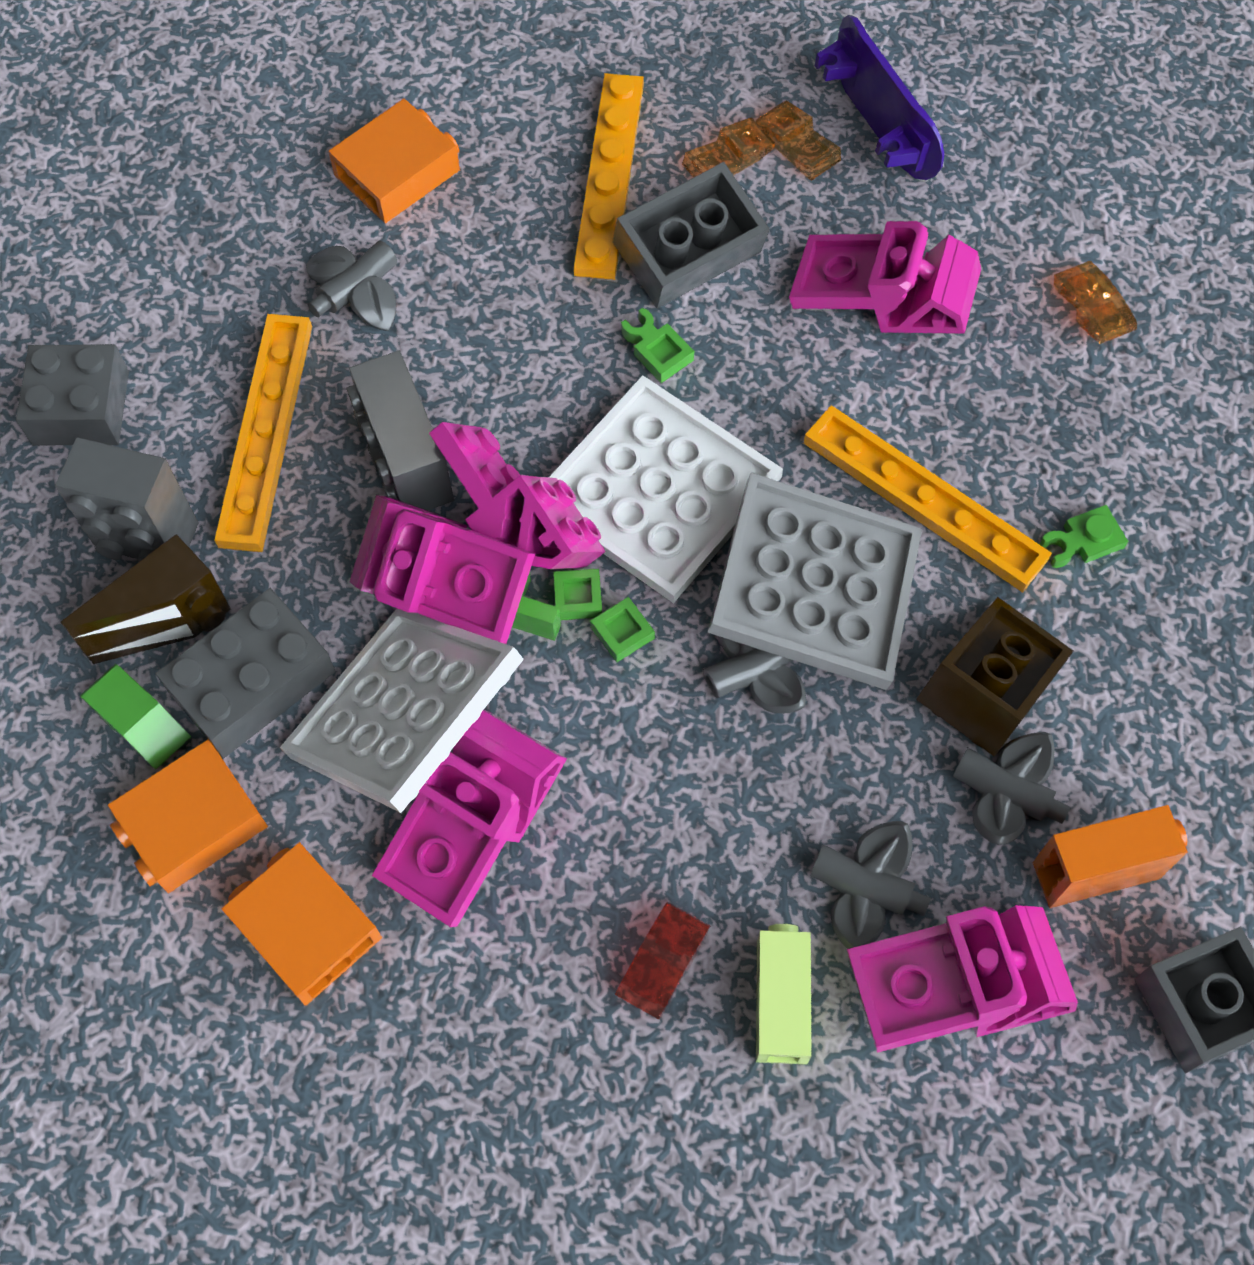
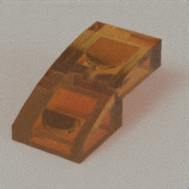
[756,100,841,181]
[682,117,775,178]
[1054,260,1137,344]

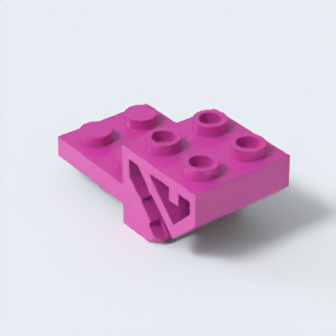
[789,221,981,334]
[429,422,606,569]
[350,495,535,644]
[372,710,567,927]
[847,905,1078,1053]

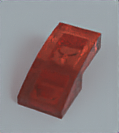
[615,902,711,1020]

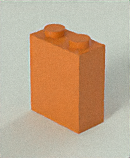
[328,98,460,224]
[108,739,268,894]
[1032,805,1188,909]
[221,842,382,1006]

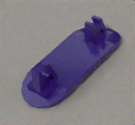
[814,15,944,180]

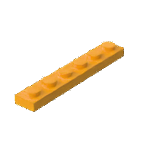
[574,73,644,280]
[214,314,312,552]
[803,405,1052,593]

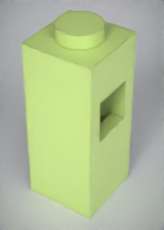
[756,924,811,1064]

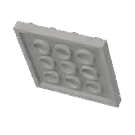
[707,472,922,690]

